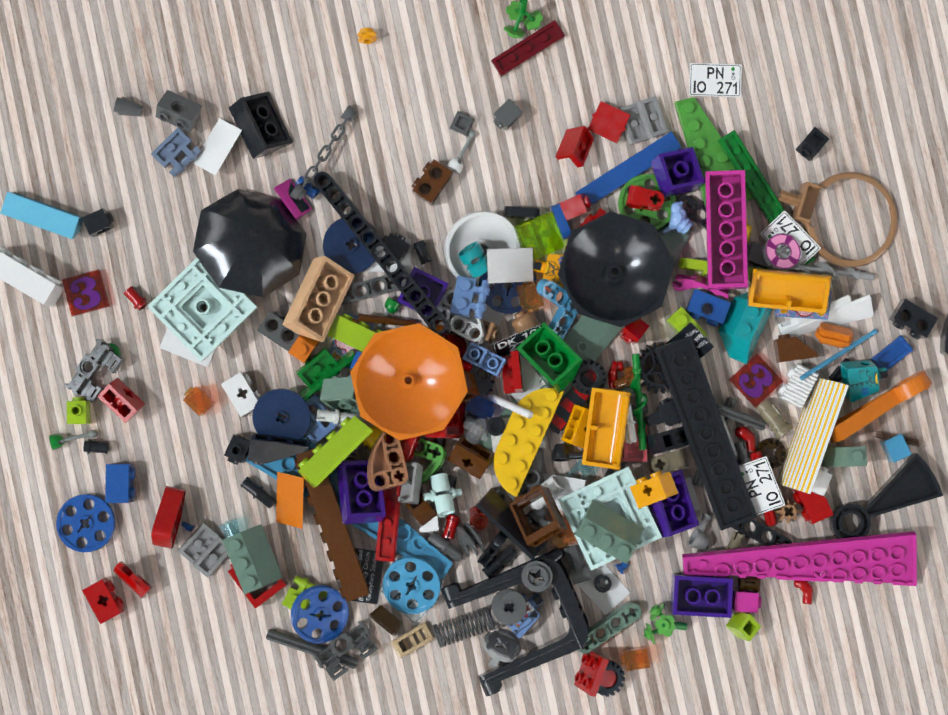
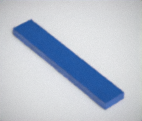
[575,131,682,205]

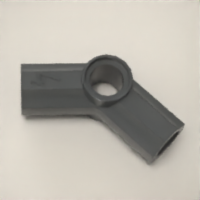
[507,450,544,501]

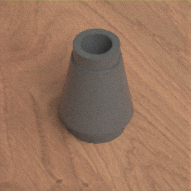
[113,96,143,117]

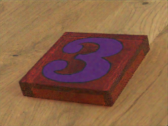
[62,269,110,317]
[728,354,783,408]

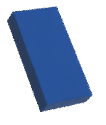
[871,335,913,371]

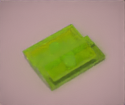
[513,211,564,260]

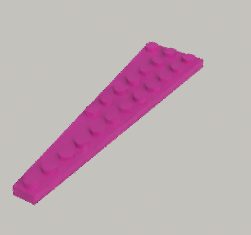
[682,531,917,586]

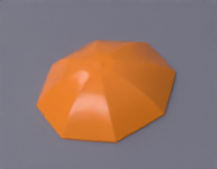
[350,323,468,440]

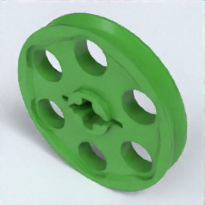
[618,174,676,230]

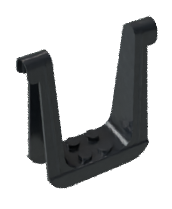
[440,553,589,697]

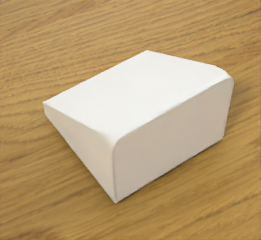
[419,515,439,533]

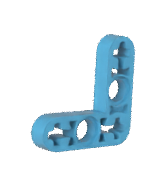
[536,279,578,340]

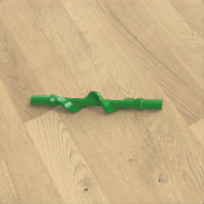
[630,353,648,450]

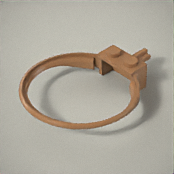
[778,172,897,267]

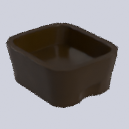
[369,605,403,637]

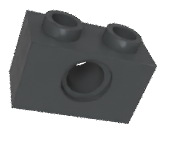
[156,90,202,133]

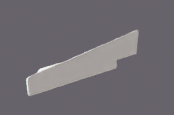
[777,294,874,337]

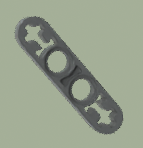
[341,275,406,305]

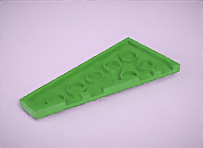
[674,97,754,207]

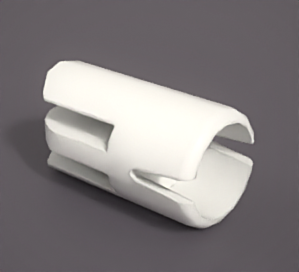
[531,475,564,510]

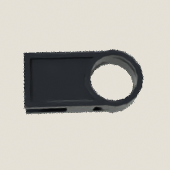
[477,531,508,568]

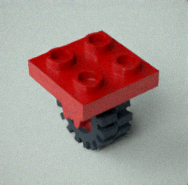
[574,650,625,697]

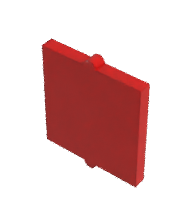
[588,101,631,144]

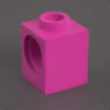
[732,590,762,613]

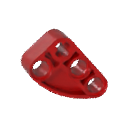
[151,486,186,549]

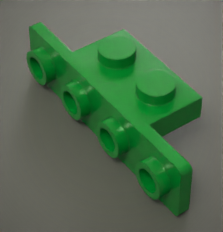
[296,347,355,402]

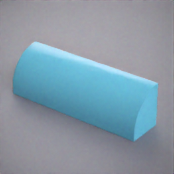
[0,192,83,239]

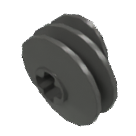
[456,522,485,557]
[491,588,527,625]

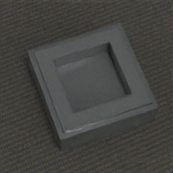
[450,111,475,137]

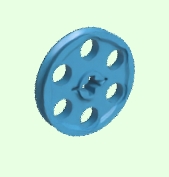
[383,556,441,614]

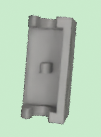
[398,462,424,504]

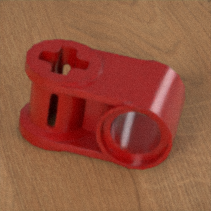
[626,185,664,211]

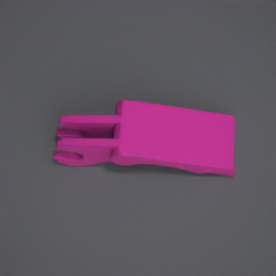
[672,274,729,299]

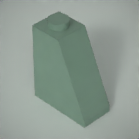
[821,446,867,467]

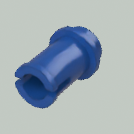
[295,176,320,199]

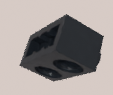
[889,299,938,340]

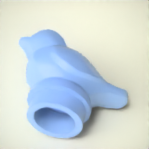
[662,201,693,235]

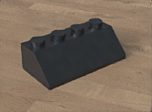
[475,488,547,560]

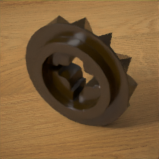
[755,438,786,469]

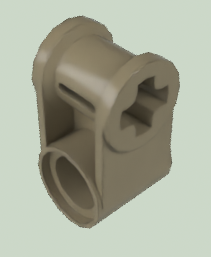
[649,448,688,473]

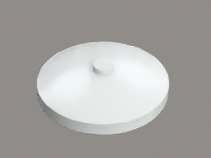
[444,211,520,287]

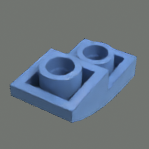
[462,342,507,377]

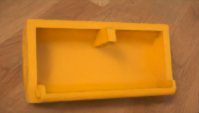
[748,268,832,313]
[582,387,631,470]

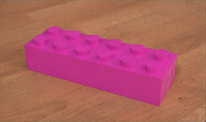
[705,170,748,290]

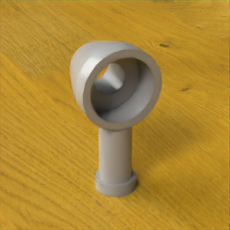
[688,513,712,550]

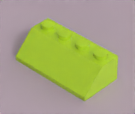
[297,416,373,488]

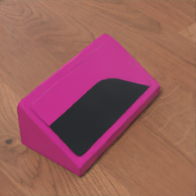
[274,179,312,220]

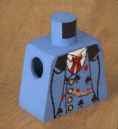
[504,593,544,639]

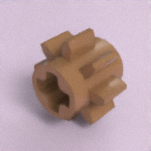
[775,499,800,524]

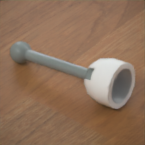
[447,130,476,174]

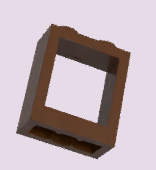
[509,485,568,547]

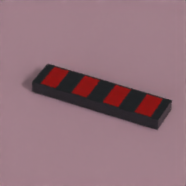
[549,370,606,434]

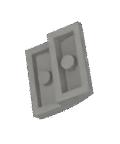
[619,96,668,145]
[178,521,228,578]

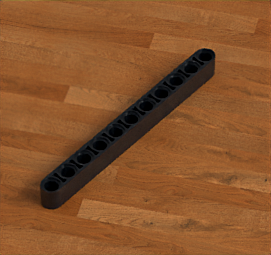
[314,171,451,337]

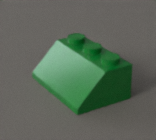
[516,322,583,393]

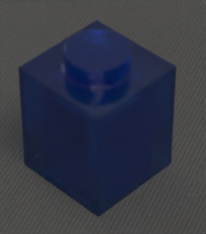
[465,395,496,420]

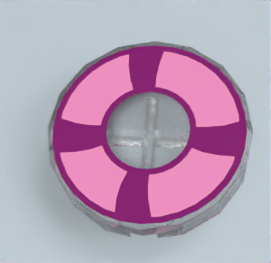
[763,233,801,271]

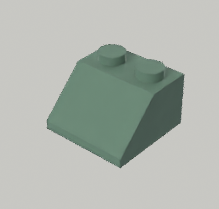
[320,375,360,414]

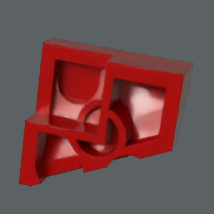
[113,561,153,599]

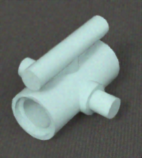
[423,473,462,518]

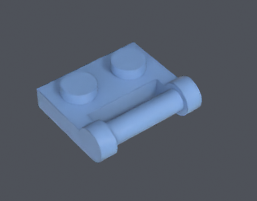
[305,393,339,445]

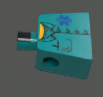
[840,360,888,403]

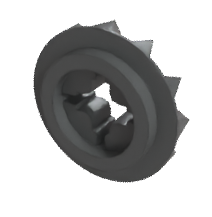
[522,560,553,592]

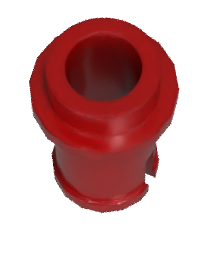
[124,286,148,311]
[443,514,461,540]

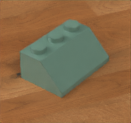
[574,500,644,564]
[222,524,283,595]

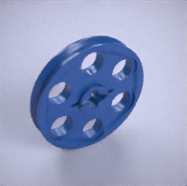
[56,494,115,552]
[291,585,349,644]

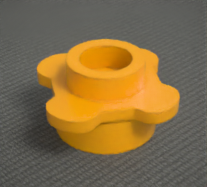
[357,27,377,44]

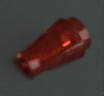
[469,506,488,531]

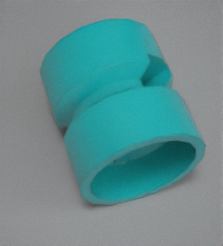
[458,241,488,278]

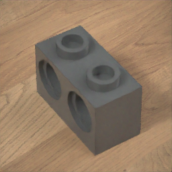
[257,311,299,351]

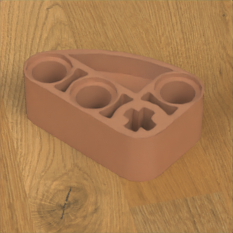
[367,432,408,491]

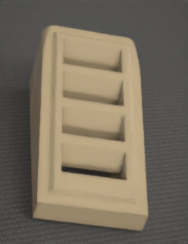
[390,622,435,658]

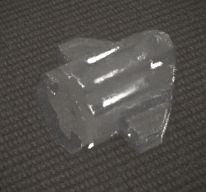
[463,418,489,444]

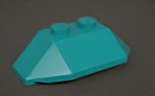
[718,292,773,365]

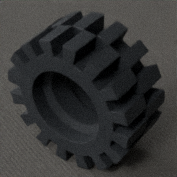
[571,360,607,395]

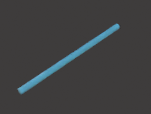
[800,329,878,380]

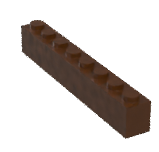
[294,448,371,602]

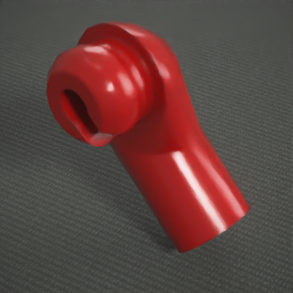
[608,360,624,389]
[735,426,756,451]
[794,580,813,605]

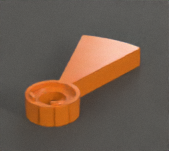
[830,370,932,442]

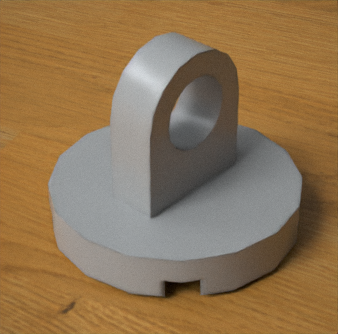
[482,630,520,669]

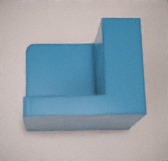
[880,434,912,463]

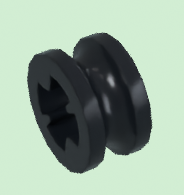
[594,574,612,593]

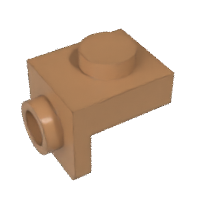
[472,320,499,344]

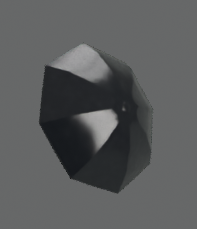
[193,189,307,297]
[558,211,675,328]

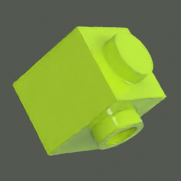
[66,397,91,424]
[725,611,761,642]

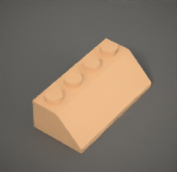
[282,256,355,342]

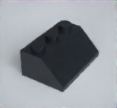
[229,91,293,159]

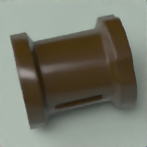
[738,576,760,592]

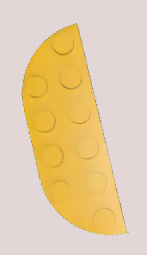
[494,388,564,497]

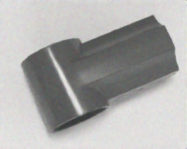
[564,544,592,585]

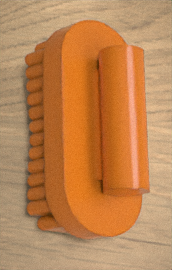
[815,322,853,348]

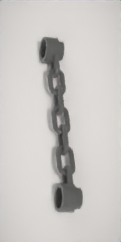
[290,105,357,200]

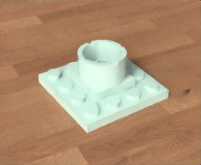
[147,258,258,362]
[558,466,662,570]

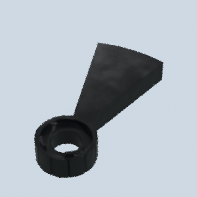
[829,453,943,539]

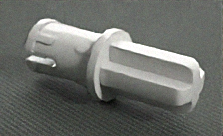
[625,404,637,444]

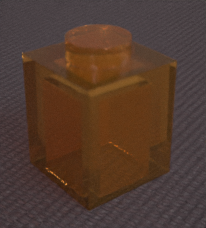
[516,281,544,312]
[183,386,215,416]
[620,646,650,671]

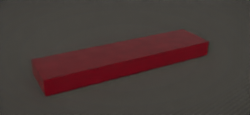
[491,20,565,77]

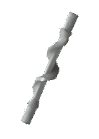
[780,262,874,281]

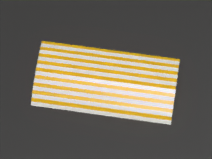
[777,378,849,494]

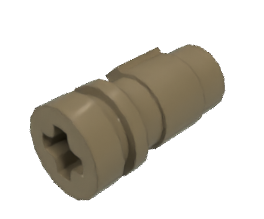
[756,399,793,439]

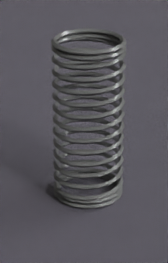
[433,606,495,648]

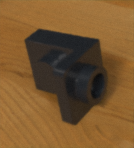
[796,127,829,161]

